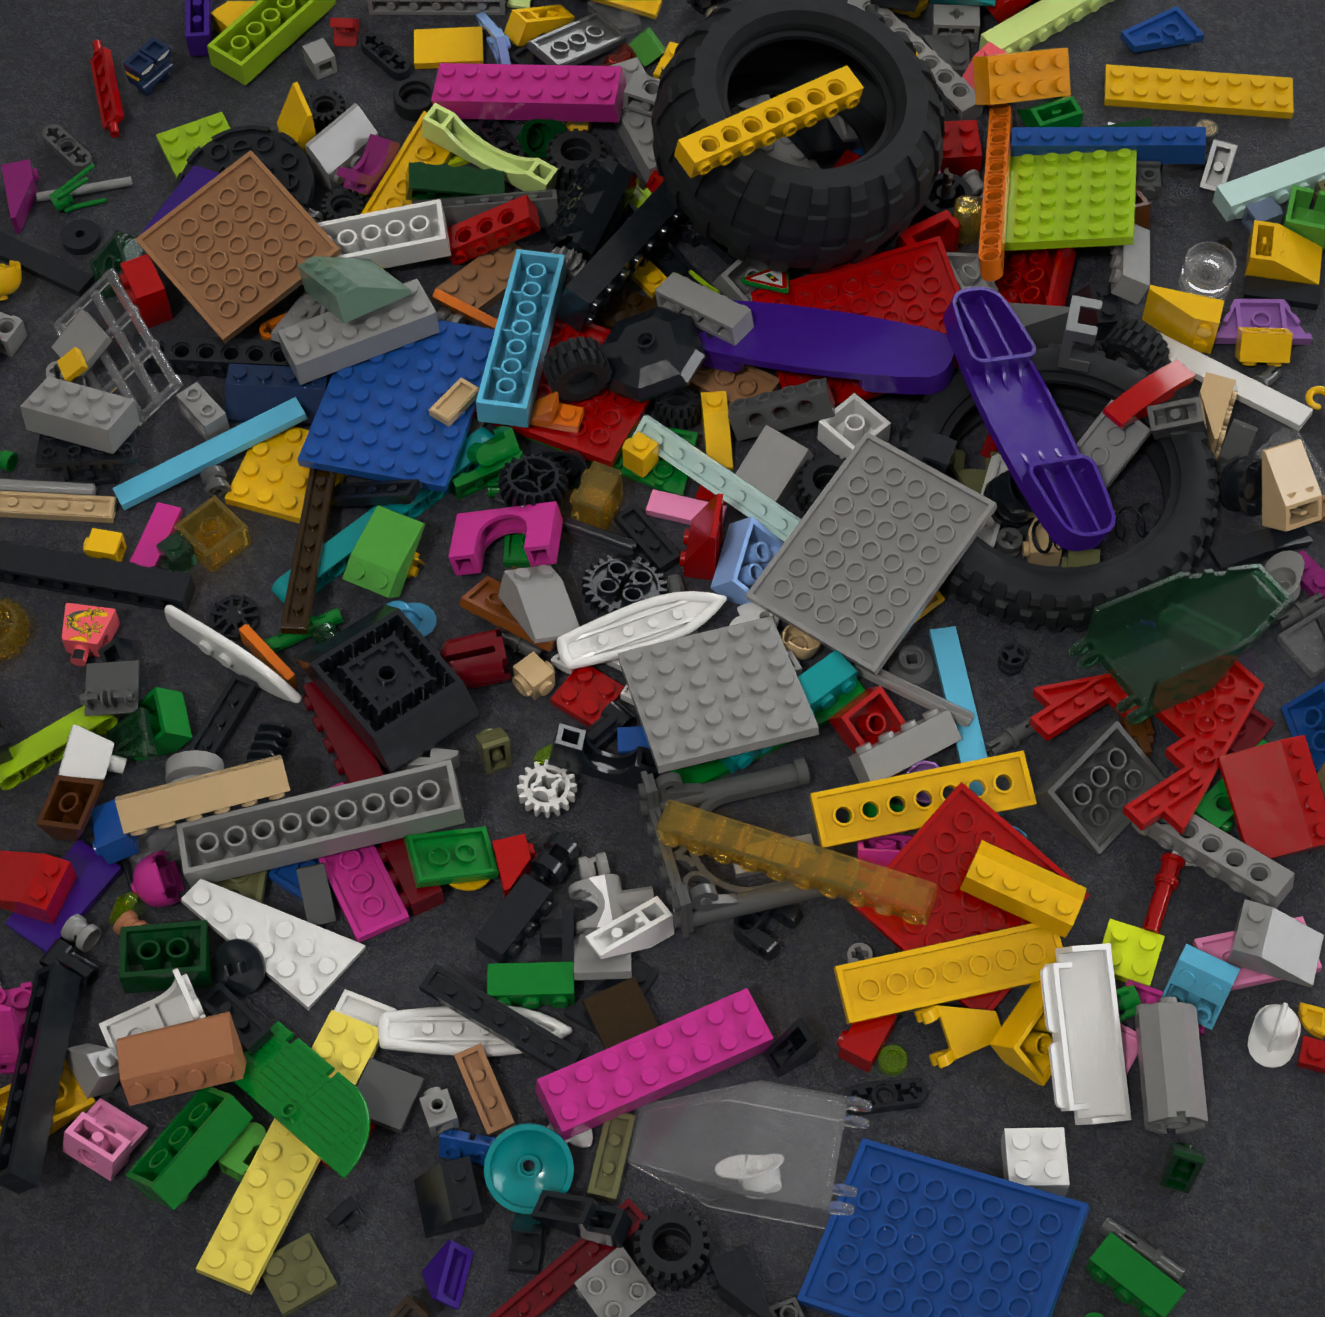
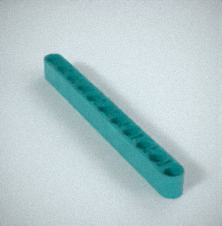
[272,427,495,604]

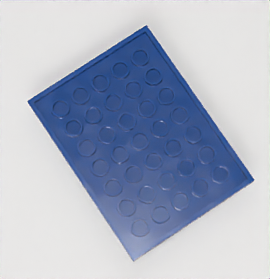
[297,320,495,493]
[797,1138,1090,1317]

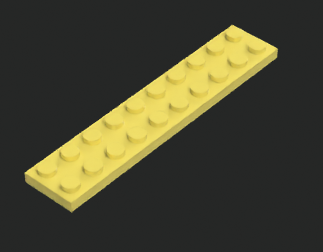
[196,1010,379,1295]

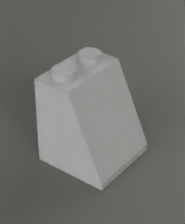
[735,425,814,506]

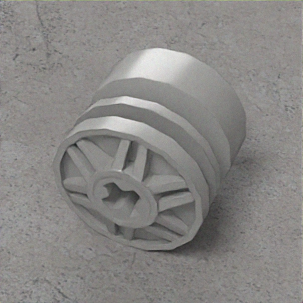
[165,750,224,818]

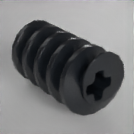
[244,722,293,764]

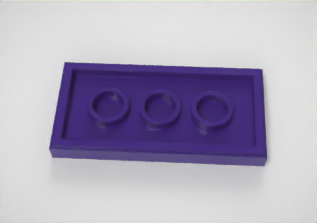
[5,839,123,953]

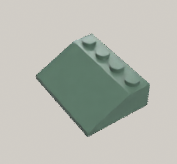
[297,256,412,323]

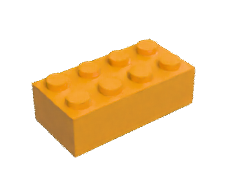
[973,48,1071,105]

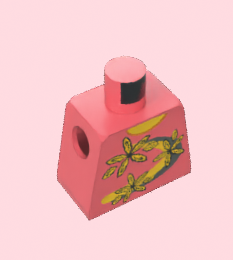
[62,603,120,666]

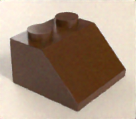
[36,775,104,842]

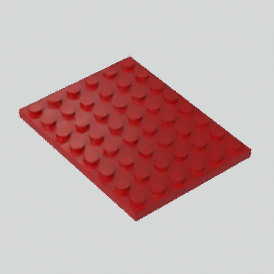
[750,236,960,408]

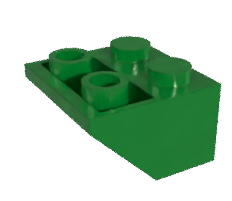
[1017,96,1083,127]

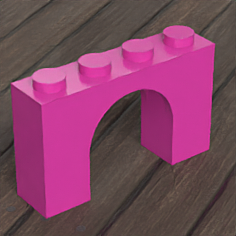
[448,501,563,576]

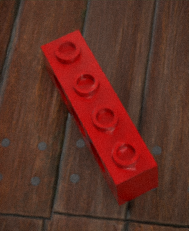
[446,194,540,266]

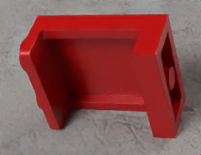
[896,210,961,252]

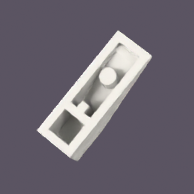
[585,896,674,959]

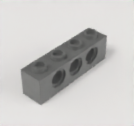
[728,378,835,441]

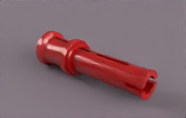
[1141,853,1186,934]

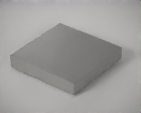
[52,309,112,376]
[574,934,632,980]

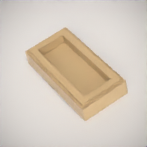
[429,378,479,427]

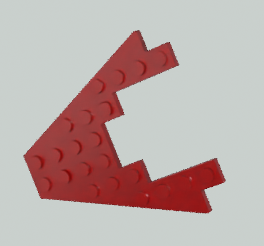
[1029,651,1265,834]

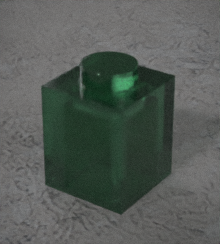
[156,530,198,572]

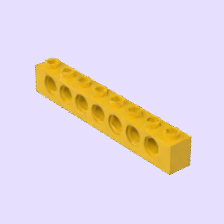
[674,65,864,178]

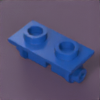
[439,1128,496,1166]

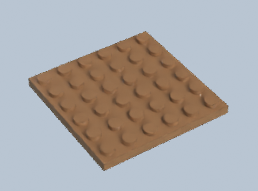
[135,150,342,344]

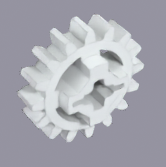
[517,759,577,818]

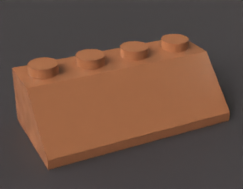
[116,1011,247,1106]

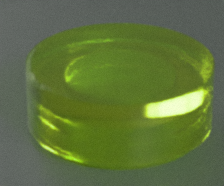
[878,1045,908,1076]

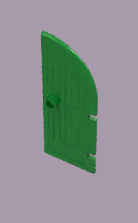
[232,1021,370,1179]

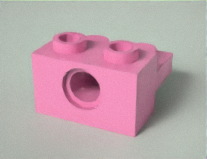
[63,1098,148,1181]

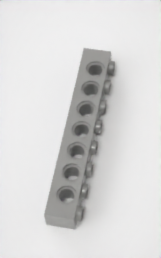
[847,0,983,120]

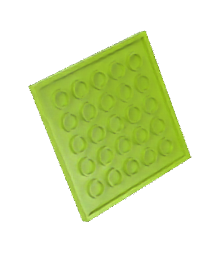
[1005,148,1137,251]

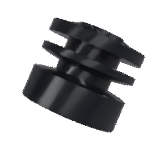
[983,470,1036,528]

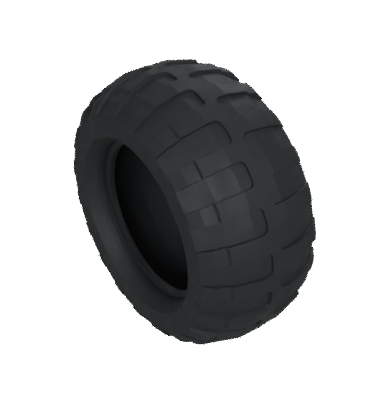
[651,0,945,273]

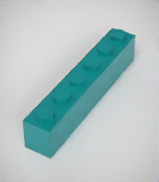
[719,650,858,774]

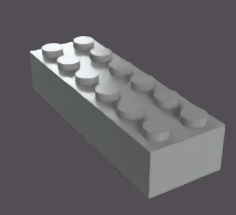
[611,57,657,183]
[277,279,440,385]

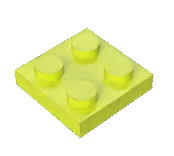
[1102,919,1165,987]

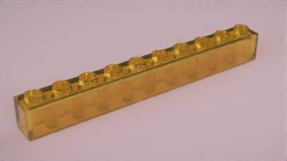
[656,799,938,925]

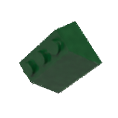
[119,920,212,994]

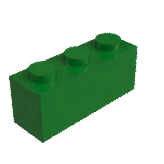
[487,962,575,1009]
[1086,1232,1186,1317]

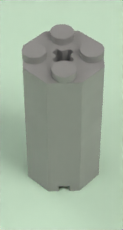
[1135,997,1208,1134]

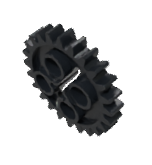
[582,553,667,616]

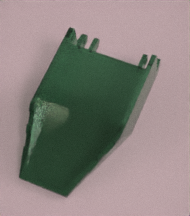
[1068,563,1293,725]

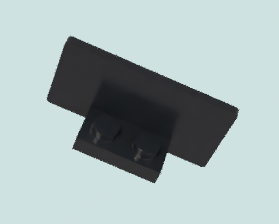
[35,426,142,485]

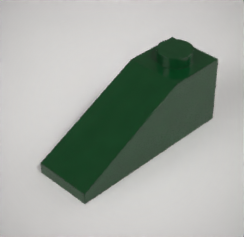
[1159,1142,1205,1194]

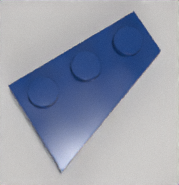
[1120,6,1204,53]

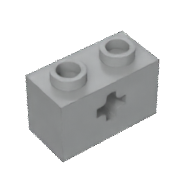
[932,4,980,42]

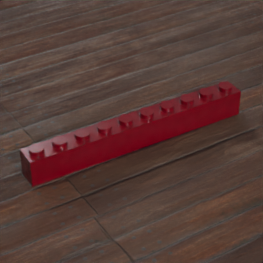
[302,681,445,916]

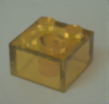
[570,461,623,530]
[174,495,252,574]

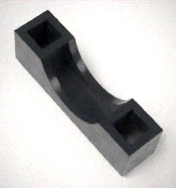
[548,723,661,790]

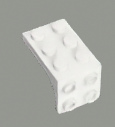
[99,968,206,1059]

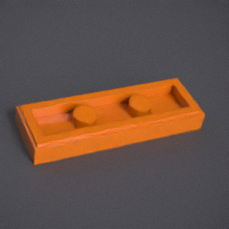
[432,289,498,329]
[239,624,298,690]

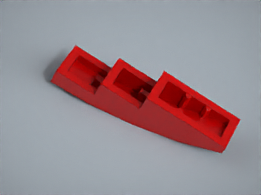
[1102,359,1196,428]

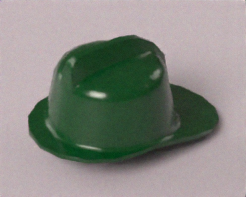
[516,119,568,158]

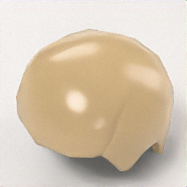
[780,625,821,661]

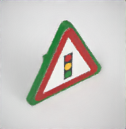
[741,267,789,293]

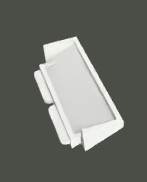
[1040,943,1132,1125]

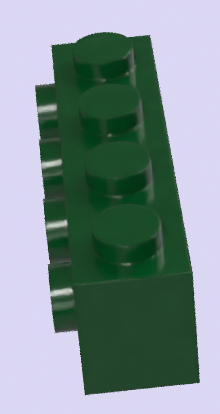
[406,162,505,201]

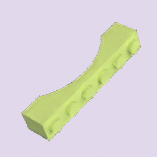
[422,103,558,192]

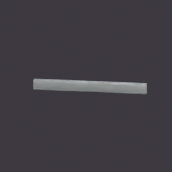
[36,176,133,202]

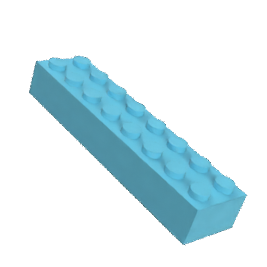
[476,249,566,428]

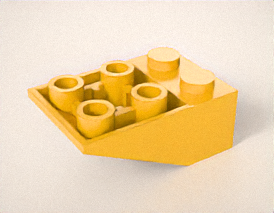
[1245,220,1322,285]

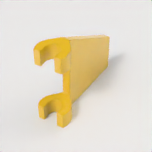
[914,1005,1001,1068]

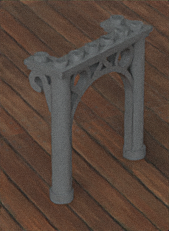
[637,758,848,938]

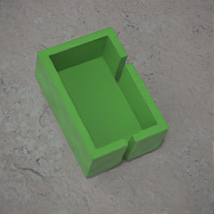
[1282,185,1325,250]

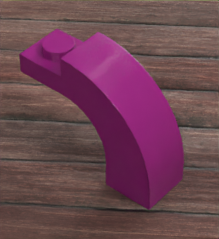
[336,134,400,194]

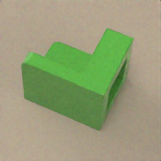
[628,27,666,66]

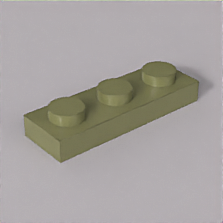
[587,1113,636,1203]

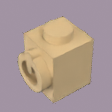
[512,651,556,700]

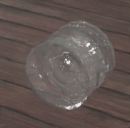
[1178,241,1236,300]

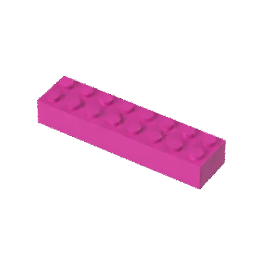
[431,63,627,122]
[535,988,774,1141]

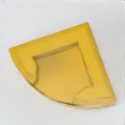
[1298,1002,1325,1039]

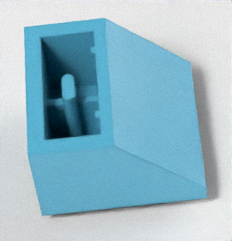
[1161,944,1240,1030]

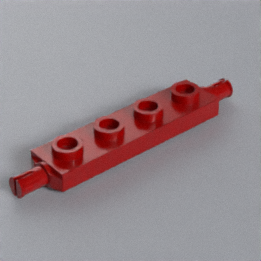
[90,40,124,138]

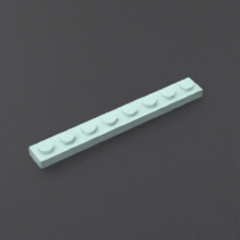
[632,415,801,542]

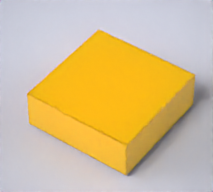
[57,347,88,382]

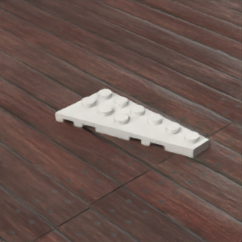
[181,879,366,1011]

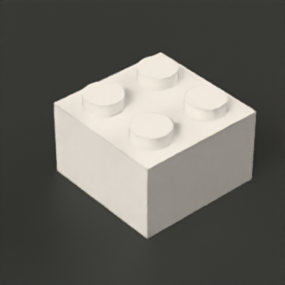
[817,393,891,459]
[1001,1127,1070,1197]

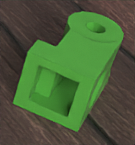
[218,1122,266,1183]

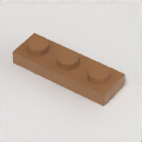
[454,1043,516,1137]

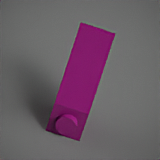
[1,159,40,234]

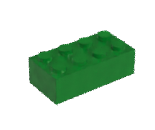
[125,1087,253,1210]

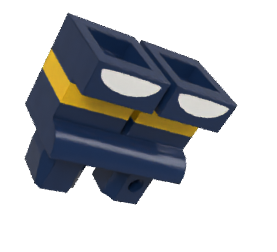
[123,37,174,96]

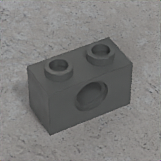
[1147,396,1207,440]

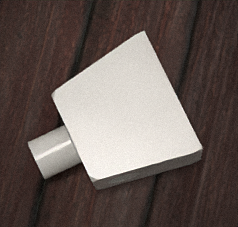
[58,724,127,781]

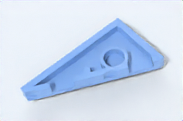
[476,12,511,64]

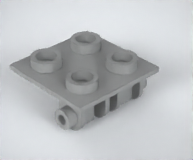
[574,1246,656,1317]

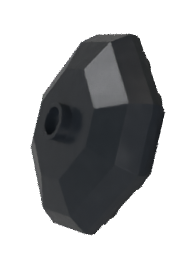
[601,306,706,403]

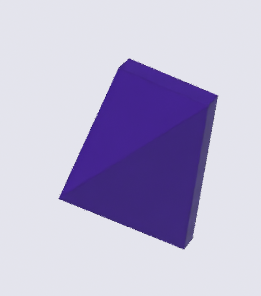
[421,1240,474,1310]

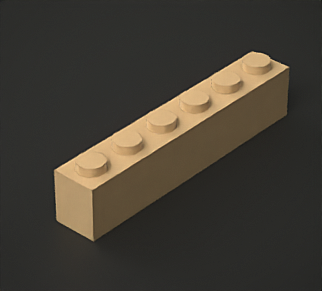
[115,754,290,836]

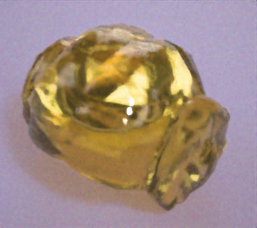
[953,195,982,244]

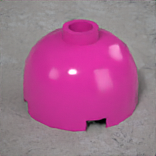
[131,850,184,908]

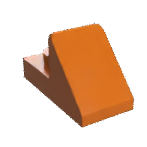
[529,392,584,433]

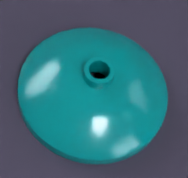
[484,1123,574,1214]

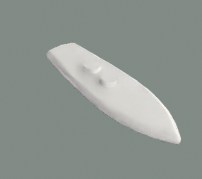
[556,591,727,670]
[164,605,302,703]
[377,1006,573,1057]

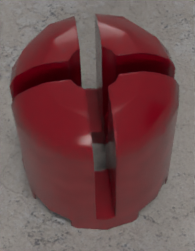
[440,628,511,690]

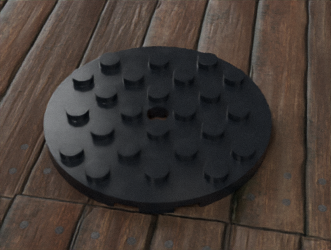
[174,125,315,213]

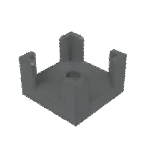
[1057,295,1103,373]

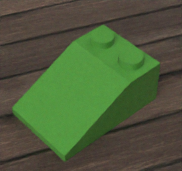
[342,505,425,598]

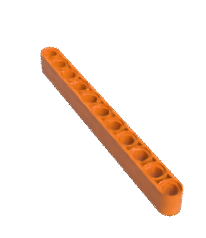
[978,103,1013,281]

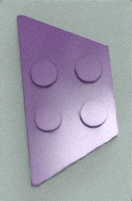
[1214,299,1312,345]

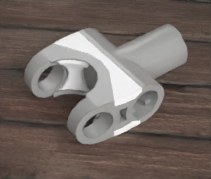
[568,874,654,934]

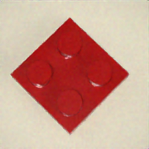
[550,666,624,727]

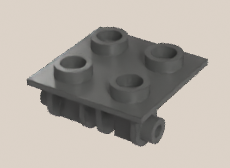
[79,660,140,716]

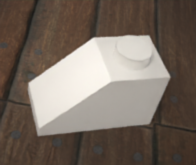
[1200,139,1238,191]

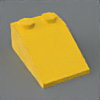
[277,82,316,156]
[1142,285,1224,354]

